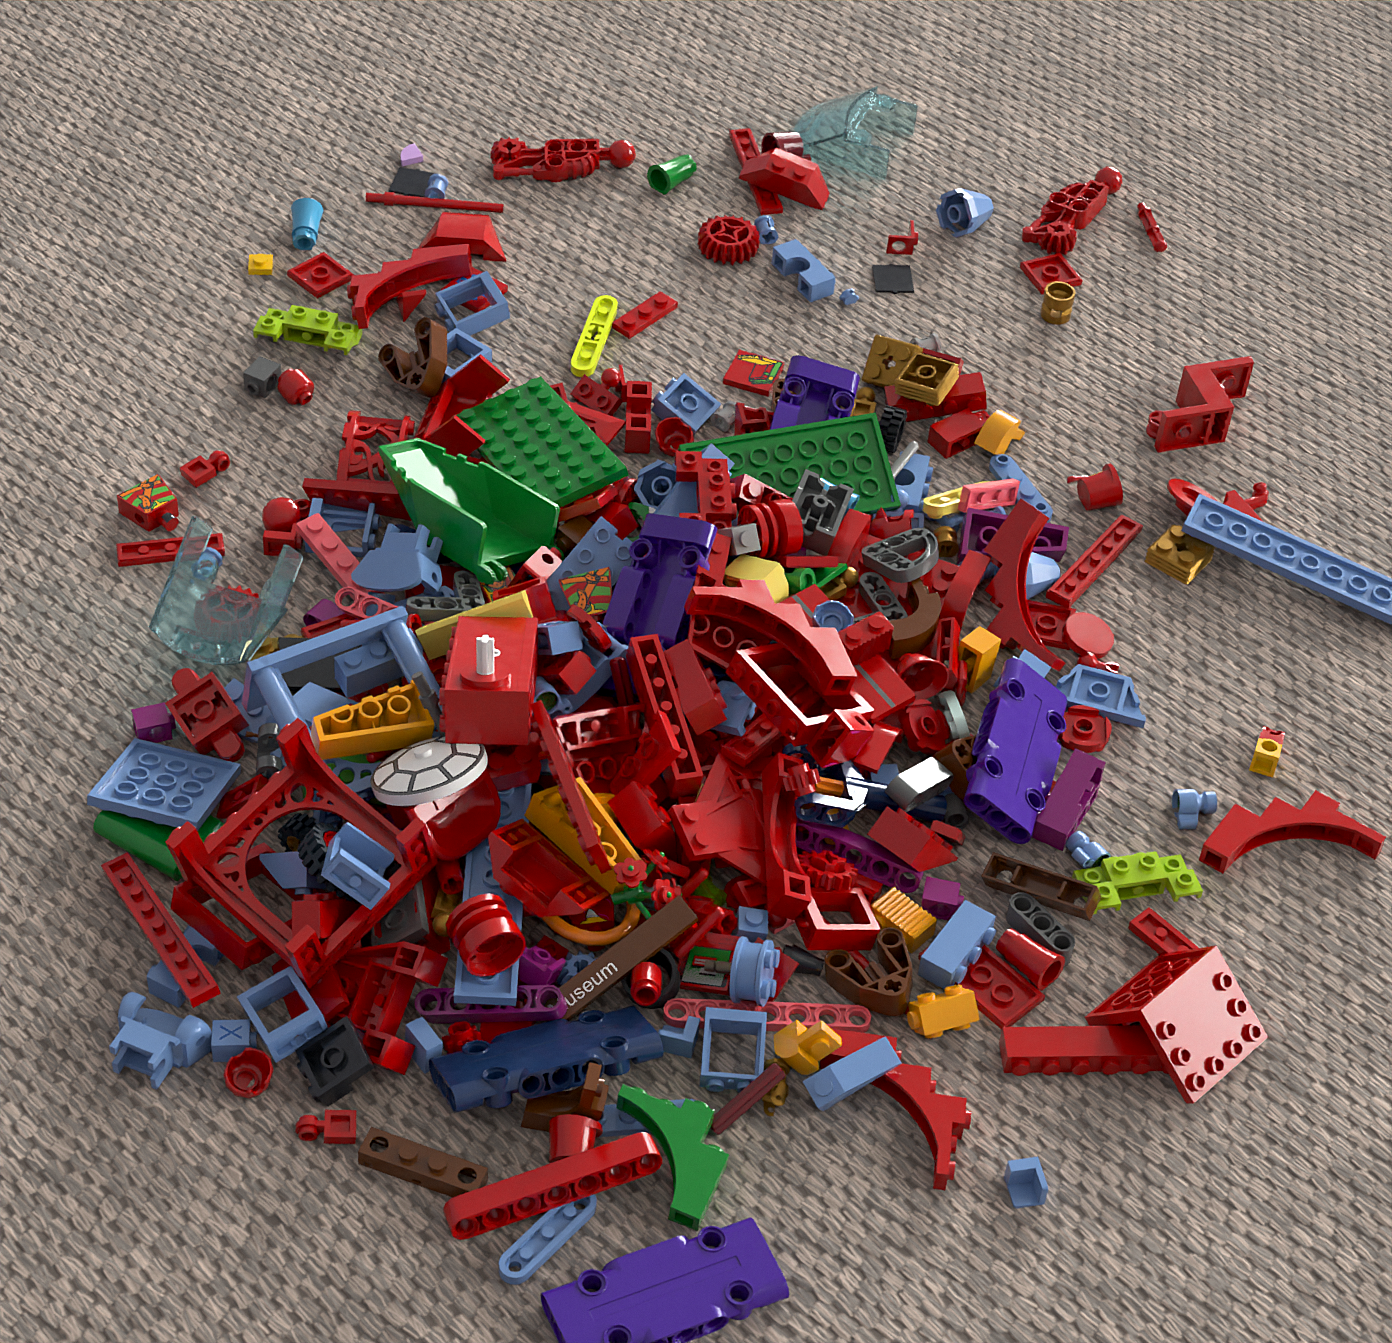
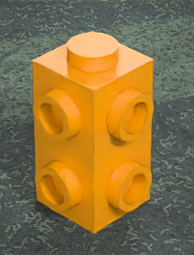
[907,985,980,1038]

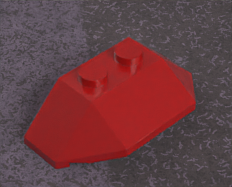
[738,148,830,210]

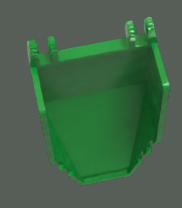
[378,438,565,585]

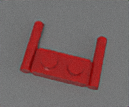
[670,868,725,959]

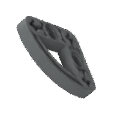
[862,528,939,583]

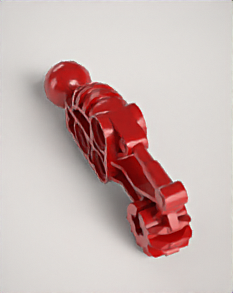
[490,137,636,183]
[1021,166,1123,255]

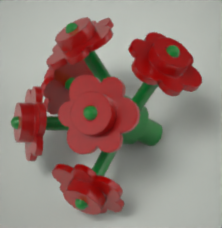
[611,848,682,920]

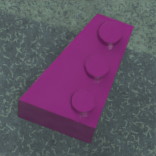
[1032,748,1106,851]

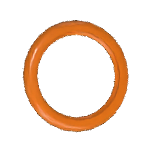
[541,855,641,946]

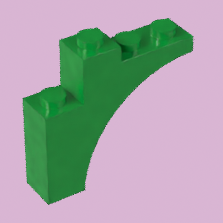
[616,1084,729,1231]

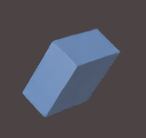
[404,1017,443,1074]

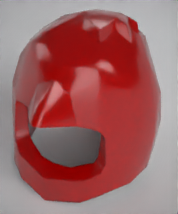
[869,507,914,540]

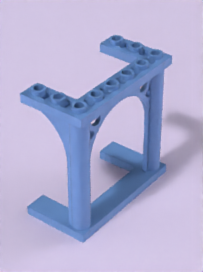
[242,606,442,828]

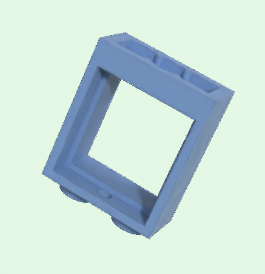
[434,271,510,335]
[441,328,492,384]
[237,966,328,1063]
[699,1007,767,1093]

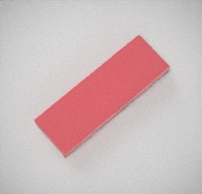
[958,478,1020,513]

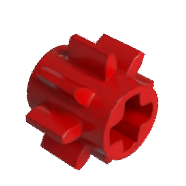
[782,763,821,797]
[442,1021,482,1054]

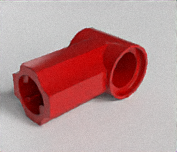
[687,895,738,935]

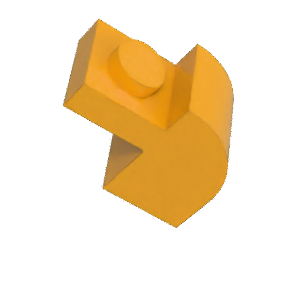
[974,410,1025,455]
[773,1020,842,1075]

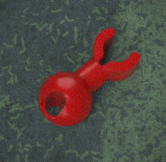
[1077,652,1120,674]

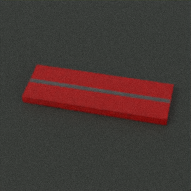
[779,584,916,725]

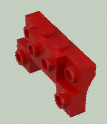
[674,451,737,534]

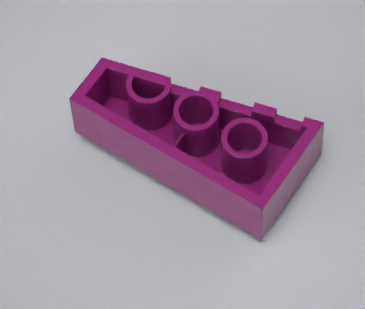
[956,508,1069,565]

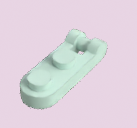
[939,690,970,739]

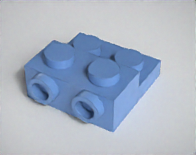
[651,373,721,435]

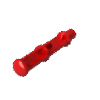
[1137,202,1167,252]

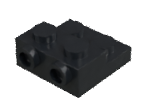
[295,1016,375,1107]

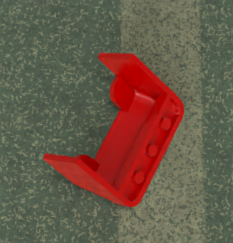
[413,354,510,457]

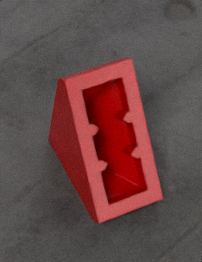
[396,289,426,322]

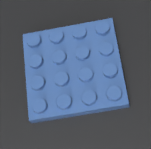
[87,738,241,831]

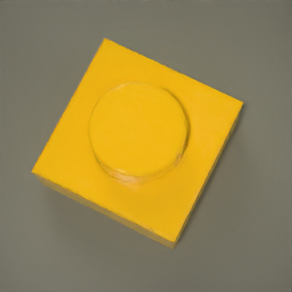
[248,254,273,275]

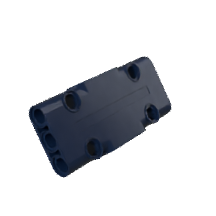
[429,1005,664,1113]

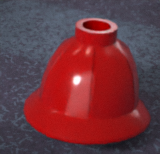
[896,653,949,702]

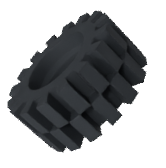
[879,405,907,453]

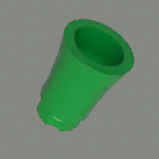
[647,154,697,195]

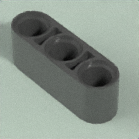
[885,757,955,812]
[1006,892,1076,967]

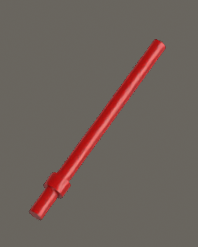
[366,192,504,213]

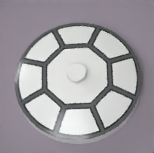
[370,736,488,806]

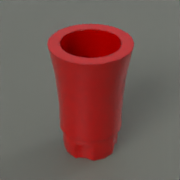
[996,928,1065,991]

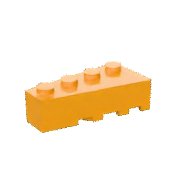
[310,680,435,760]
[524,777,641,894]

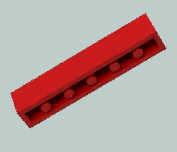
[626,634,704,798]
[999,1025,1169,1076]

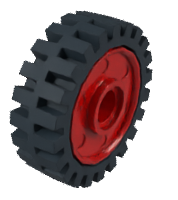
[297,822,385,903]

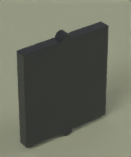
[389,167,436,197]
[872,264,914,294]

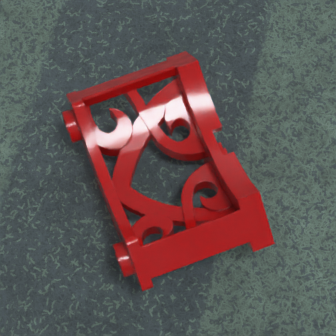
[336,410,415,485]

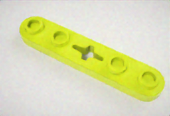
[571,295,618,377]

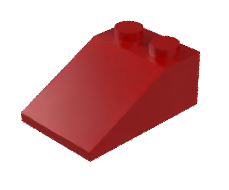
[607,781,678,863]

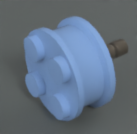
[704,937,780,1007]

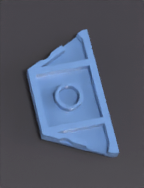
[1055,664,1146,728]
[681,680,756,737]

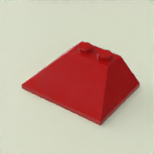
[488,818,611,917]

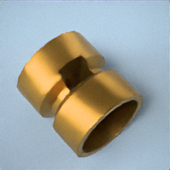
[1040,281,1075,325]

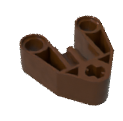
[378,317,447,398]
[934,735,978,802]
[824,928,913,1016]

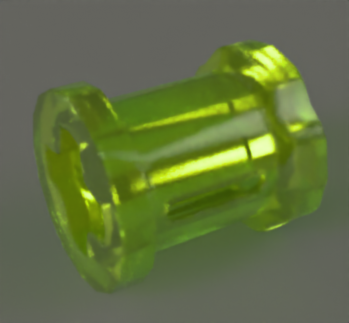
[692,875,727,906]

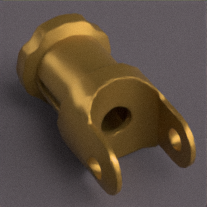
[762,1058,790,1117]

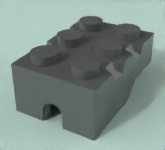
[792,469,854,556]

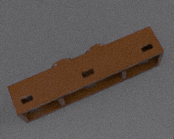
[981,852,1102,921]
[358,1127,488,1198]

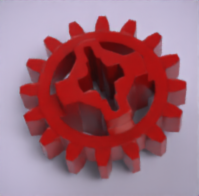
[798,850,858,891]

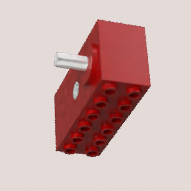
[439,616,538,745]

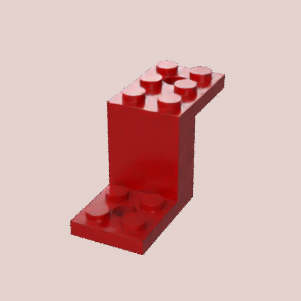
[1154,356,1254,453]

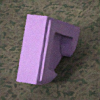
[401,143,423,166]

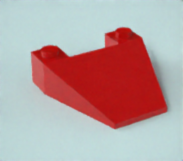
[326,941,449,1075]

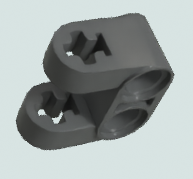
[256,723,283,780]

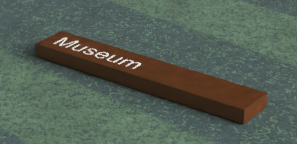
[544,895,699,1022]

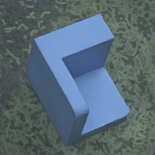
[658,1016,700,1059]
[1004,1157,1048,1208]

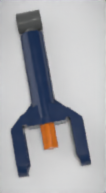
[782,743,969,830]

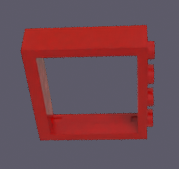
[726,643,875,747]
[170,842,325,970]

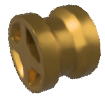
[933,526,959,557]

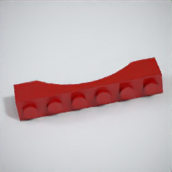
[762,752,811,920]

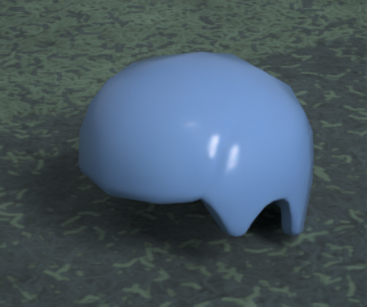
[812,601,854,632]

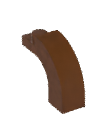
[887,577,941,659]
[521,1062,609,1132]

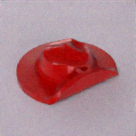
[1167,479,1218,516]

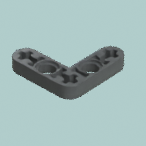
[406,570,485,621]
[853,572,908,624]

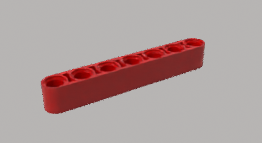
[443,1132,662,1240]

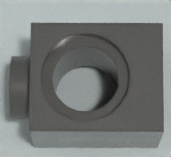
[243,356,281,398]

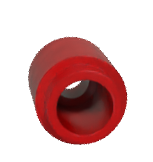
[630,962,662,1006]

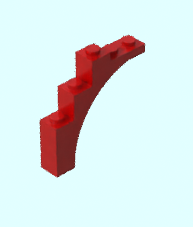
[347,244,472,329]
[984,499,1066,671]
[684,579,857,696]
[1199,790,1386,874]
[819,1029,971,1190]

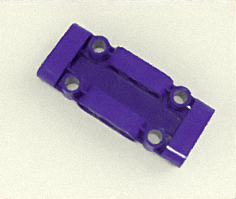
[769,355,860,430]
[595,513,718,702]
[964,658,1068,844]
[540,1217,789,1343]

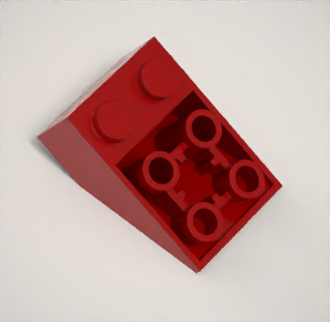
[867,806,958,872]

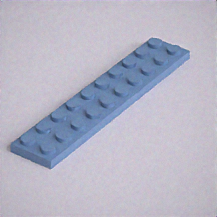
[1181,494,1392,625]
[454,783,532,1006]

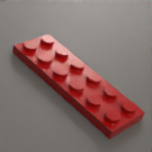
[529,700,612,874]

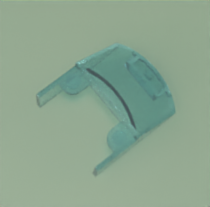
[793,86,918,180]
[149,516,303,665]

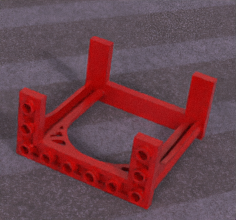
[165,717,438,990]

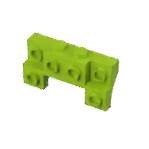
[253,305,362,355]
[1072,851,1203,915]

